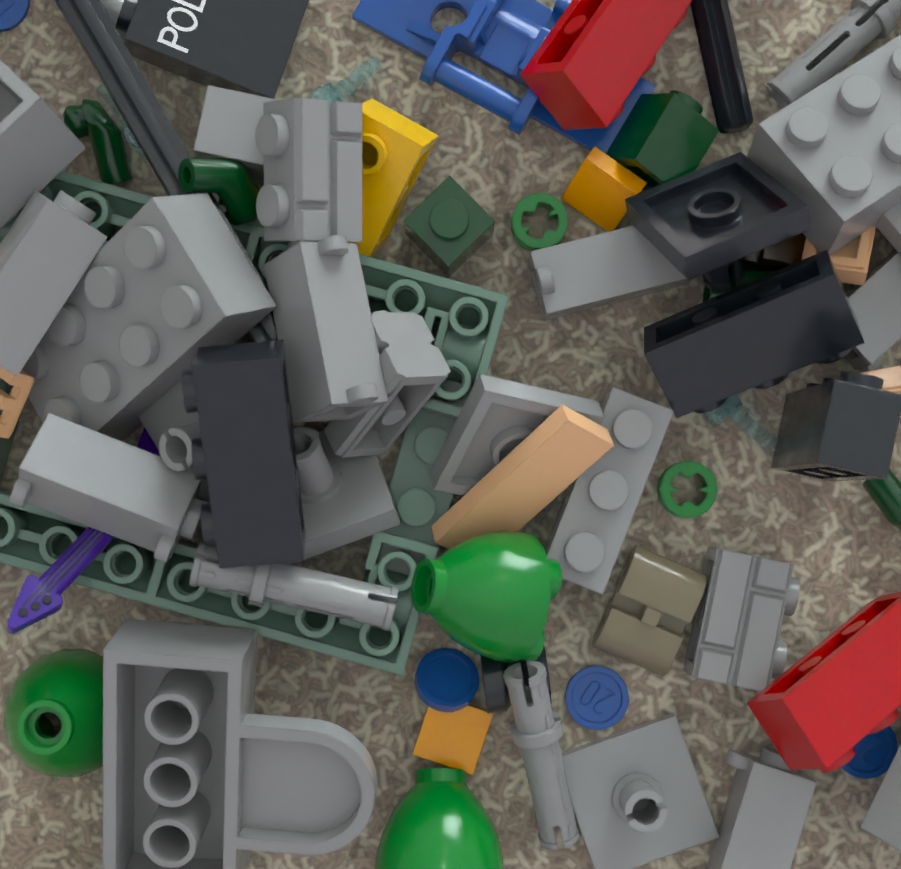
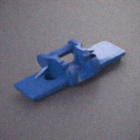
[352,0,656,154]

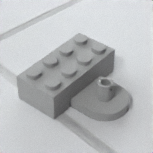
[747,35,901,255]
[22,193,277,503]
[103,619,377,869]

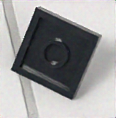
[625,152,810,291]

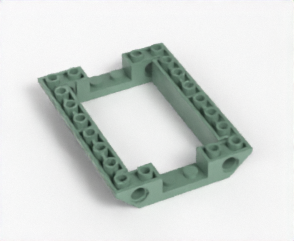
[0,172,509,676]

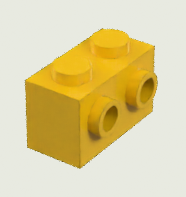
[347,98,439,257]

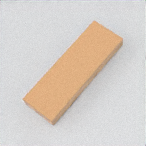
[431,404,614,549]

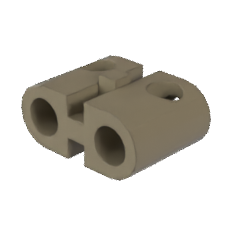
[592,545,707,676]

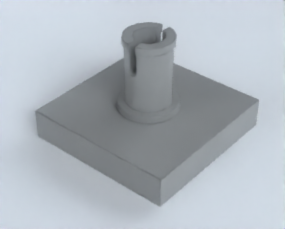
[430,374,605,512]
[285,427,401,565]
[562,713,719,869]

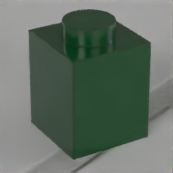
[606,90,719,190]
[403,176,495,278]

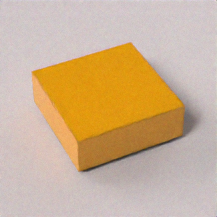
[560,147,647,232]
[412,704,493,775]

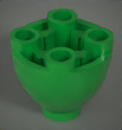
[411,530,562,663]
[4,649,103,778]
[375,768,504,869]

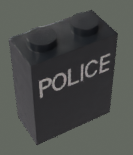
[115,0,309,99]

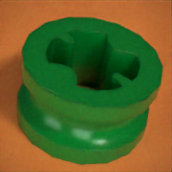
[511,193,568,252]
[657,461,718,518]

